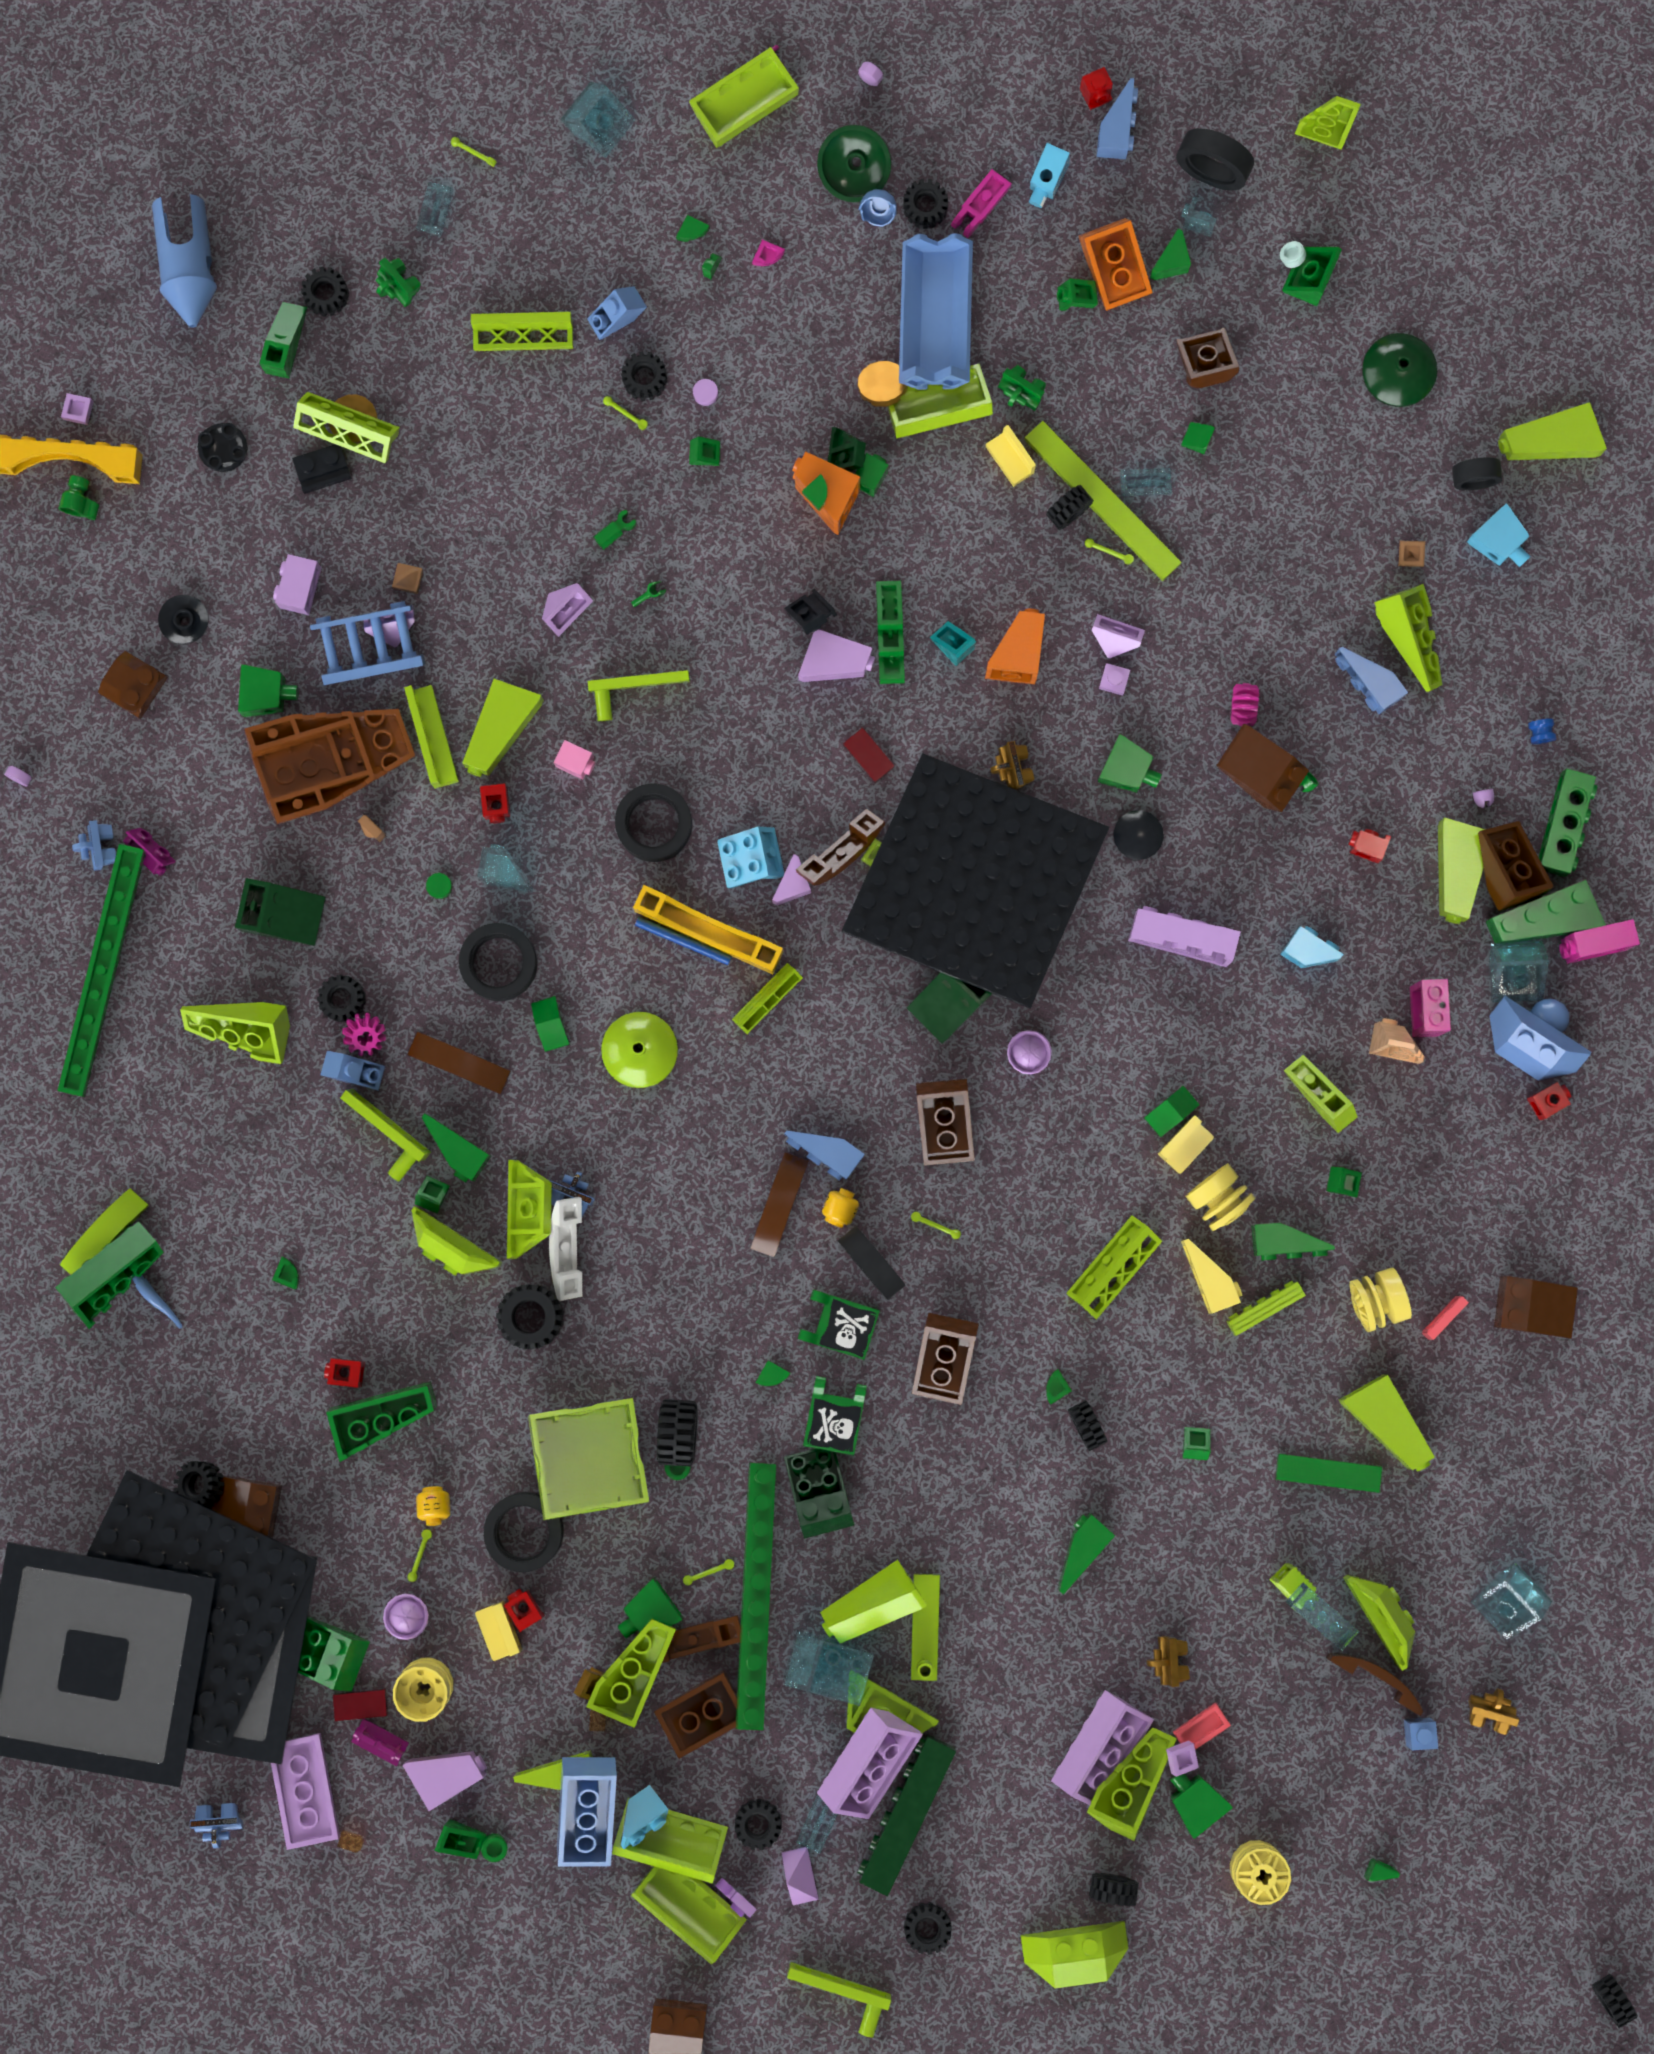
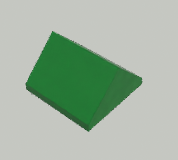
[1282,247,1342,306]

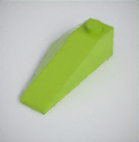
[1295,96,1361,150]
[1374,584,1442,692]
[180,1002,290,1064]
[586,1619,676,1728]
[1087,1728,1177,1841]

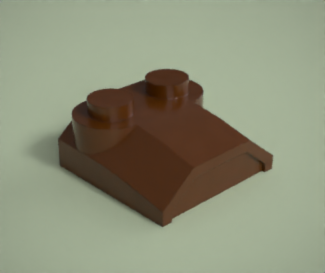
[1176,327,1239,388]
[98,651,168,719]

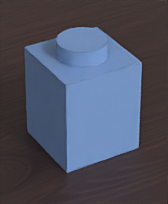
[1404,1718,1438,1750]

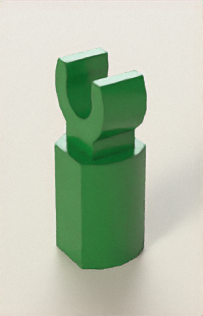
[593,510,637,550]

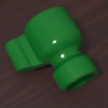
[58,475,99,520]

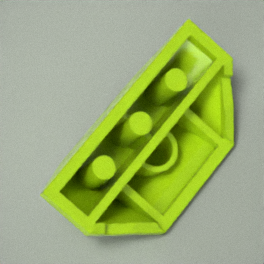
[411,1206,503,1276]
[1343,1575,1415,1671]
[1020,1921,1128,1988]

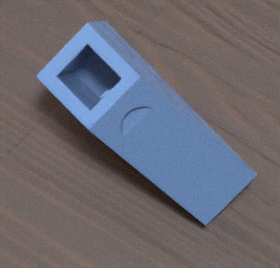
[1096,78,1138,159]
[1335,647,1408,715]
[784,1131,865,1181]

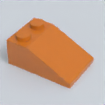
[1079,218,1153,311]

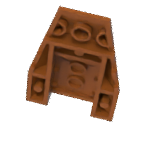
[244,709,415,824]

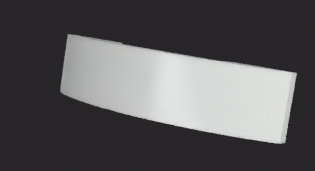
[549,1197,582,1301]

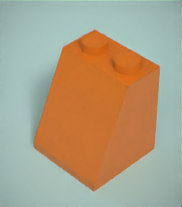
[792,451,860,535]
[985,608,1045,685]

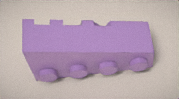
[1128,906,1241,967]

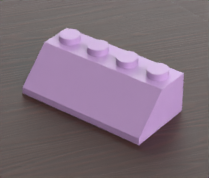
[1051,1690,1154,1805]
[817,1708,923,1819]

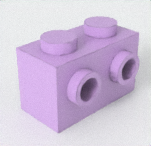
[273,554,322,615]

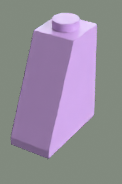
[798,629,875,682]
[403,1751,487,1811]

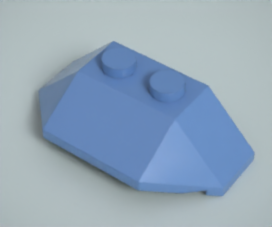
[1490,996,1591,1081]

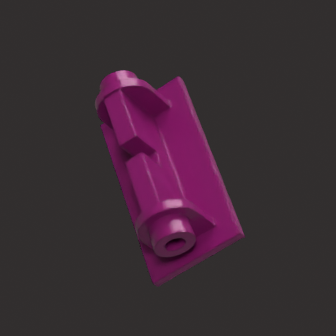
[123,828,176,876]
[351,1718,409,1767]

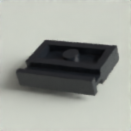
[292,444,352,494]
[784,588,837,635]

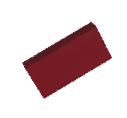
[843,727,894,783]
[333,1689,388,1721]

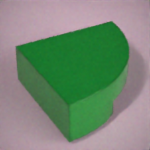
[676,215,710,242]
[702,253,722,280]
[802,474,827,511]
[272,1256,299,1290]
[755,1360,790,1386]
[1046,1369,1072,1405]

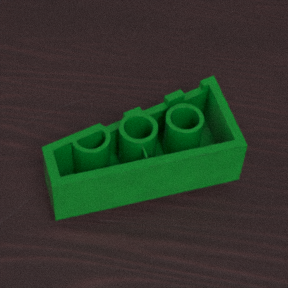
[1486,880,1606,945]
[55,1222,164,1329]
[326,1381,437,1462]

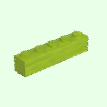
[732,963,803,1034]
[1227,1281,1306,1336]

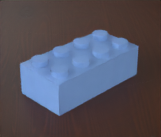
[557,1757,617,1867]

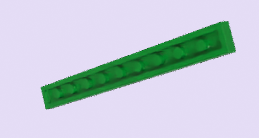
[57,844,146,1097]
[736,1463,776,1731]

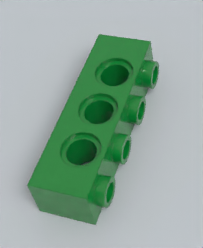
[1538,768,1597,877]

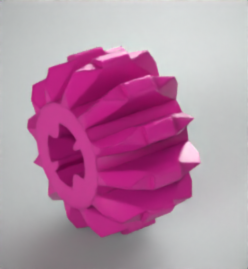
[1231,683,1259,726]
[342,1012,386,1056]

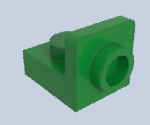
[1057,278,1098,311]

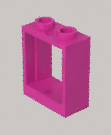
[1559,919,1640,964]
[1410,979,1451,1037]

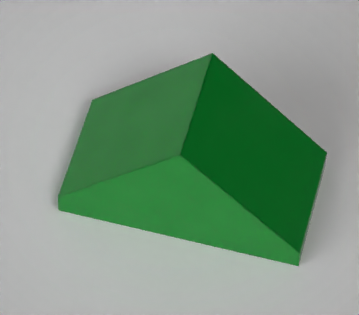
[1150,228,1191,280]
[531,996,570,1052]
[1144,1085,1200,1137]
[435,1819,487,1859]

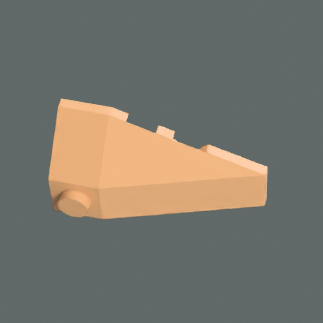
[1369,1018,1425,1064]

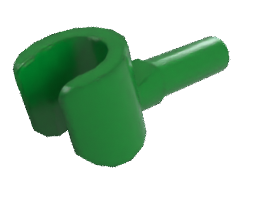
[631,581,666,607]

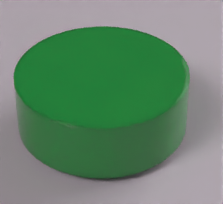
[426,873,452,899]
[665,1465,691,1480]
[481,1834,508,1862]

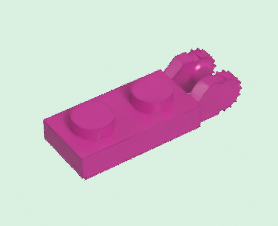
[951,169,1012,238]

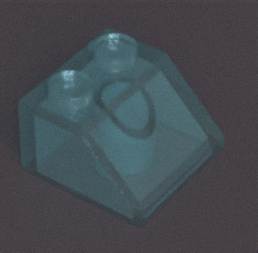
[560,82,635,158]
[477,844,534,893]
[1489,941,1549,1003]
[1471,1563,1552,1640]

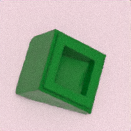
[1181,422,1215,454]
[689,436,720,466]
[1326,1167,1362,1198]
[415,1176,450,1214]
[1182,1427,1211,1460]
[1364,1858,1400,1882]

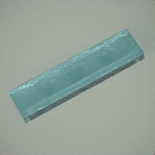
[1286,1582,1359,1651]

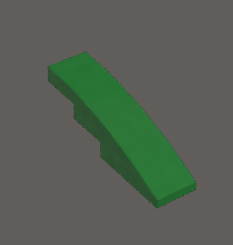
[876,581,905,684]

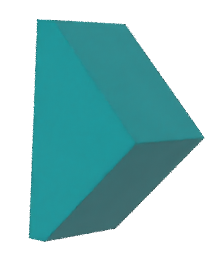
[930,621,976,666]

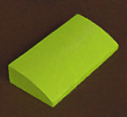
[689,47,799,148]
[888,363,993,439]
[612,1798,728,1883]
[631,1866,747,1964]

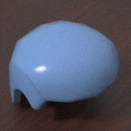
[858,189,897,227]
[1530,999,1569,1033]

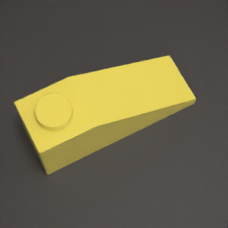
[1181,1239,1242,1314]

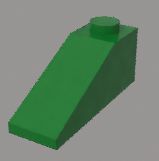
[422,1113,491,1183]
[1058,1513,1115,1595]

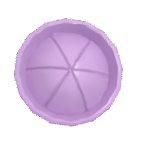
[1007,1030,1052,1075]
[383,1594,429,1640]

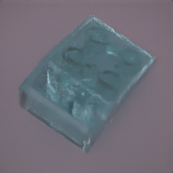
[783,1630,874,1706]

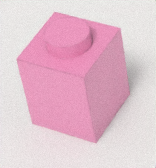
[554,740,595,780]

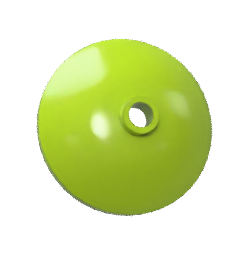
[601,1012,678,1088]

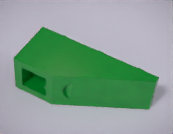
[259,302,307,379]
[1251,1223,1335,1261]

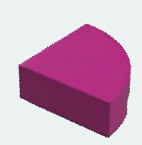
[752,239,785,266]

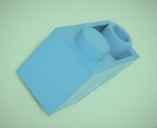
[1280,926,1343,968]
[621,1785,668,1849]

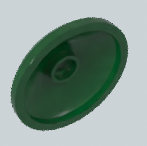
[817,125,892,202]
[1362,333,1437,407]

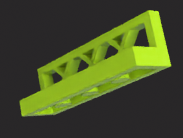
[471,312,573,351]
[293,392,400,463]
[404,685,459,789]
[1066,1216,1162,1320]

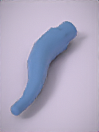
[132,1276,183,1329]

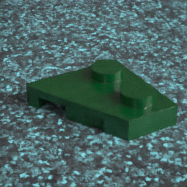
[828,427,866,472]

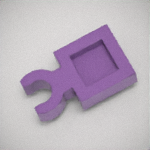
[715,1878,757,1918]

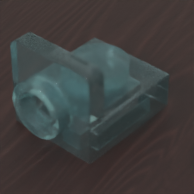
[1181,196,1217,237]

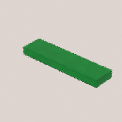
[1275,1454,1382,1493]

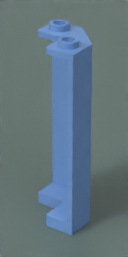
[899,233,973,390]

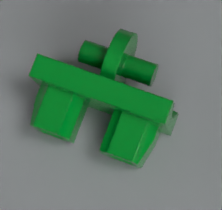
[376,257,421,307]
[998,365,1046,411]

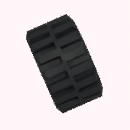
[496,1284,564,1349]
[657,1399,698,1467]

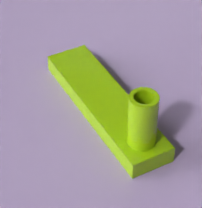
[587,670,690,721]
[340,1089,431,1182]
[911,1574,940,1681]
[787,1962,891,2038]

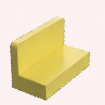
[985,425,1036,487]
[1158,1115,1214,1174]
[475,1601,522,1661]

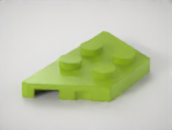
[507,1160,552,1259]
[847,1669,939,1733]

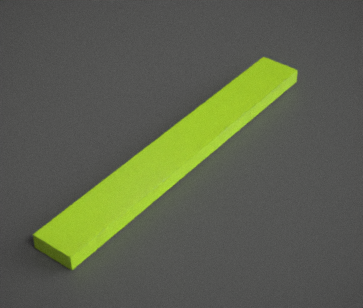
[1024,421,1182,581]

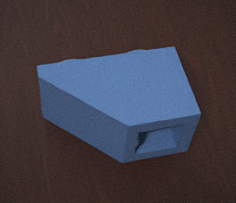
[587,286,647,340]
[320,1051,385,1090]

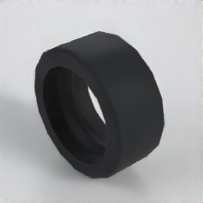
[1452,457,1503,490]

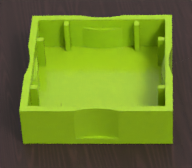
[528,1398,649,1520]

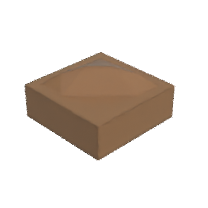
[1398,541,1425,567]
[392,563,423,594]
[358,815,386,842]

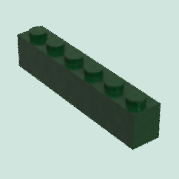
[857,1734,956,1897]

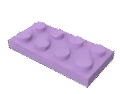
[271,1733,340,1850]

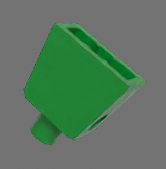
[238,664,299,717]
[1097,734,1162,793]
[618,1577,683,1639]
[1170,1773,1233,1839]

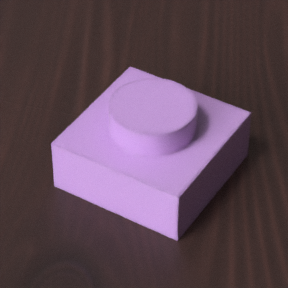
[61,393,94,425]
[1099,663,1130,696]
[1166,1740,1199,1777]

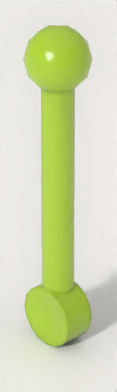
[451,137,497,167]
[603,396,648,430]
[1085,538,1134,565]
[911,1212,961,1239]
[407,1529,432,1582]
[683,1559,734,1586]

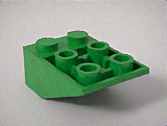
[298,1617,370,1691]

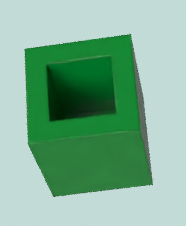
[855,453,889,497]

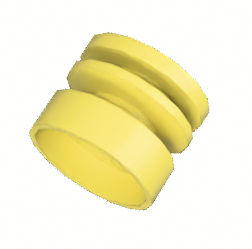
[1185,1164,1255,1231]
[1349,1267,1412,1332]
[393,1658,453,1722]
[1230,1840,1291,1905]

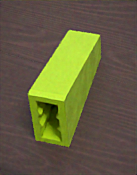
[1498,402,1607,460]
[462,679,544,777]
[1438,817,1485,924]
[1339,1374,1435,1472]
[820,1559,927,1644]

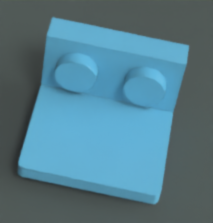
[717,827,784,888]

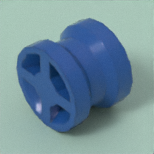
[1528,719,1557,744]

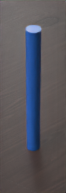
[635,917,732,965]

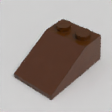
[1216,724,1309,812]
[1478,821,1554,911]
[916,1079,975,1166]
[1494,1276,1578,1339]
[912,1313,979,1405]
[203,1475,282,1537]
[654,1670,737,1759]
[648,1998,708,2054]

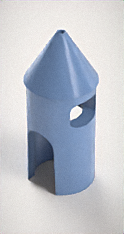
[152,194,217,328]

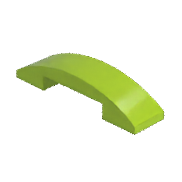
[60,1188,149,1275]

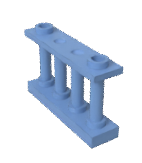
[310,601,425,685]

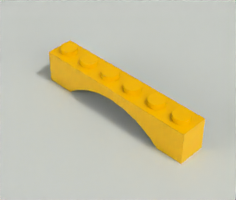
[0,434,143,484]
[633,885,784,975]

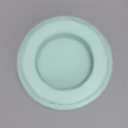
[1280,241,1306,268]

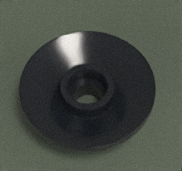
[158,595,209,645]

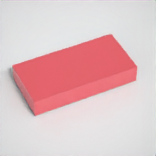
[1422,1296,1469,1340]
[1173,1702,1231,1750]

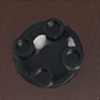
[197,423,248,472]
[1113,810,1164,861]

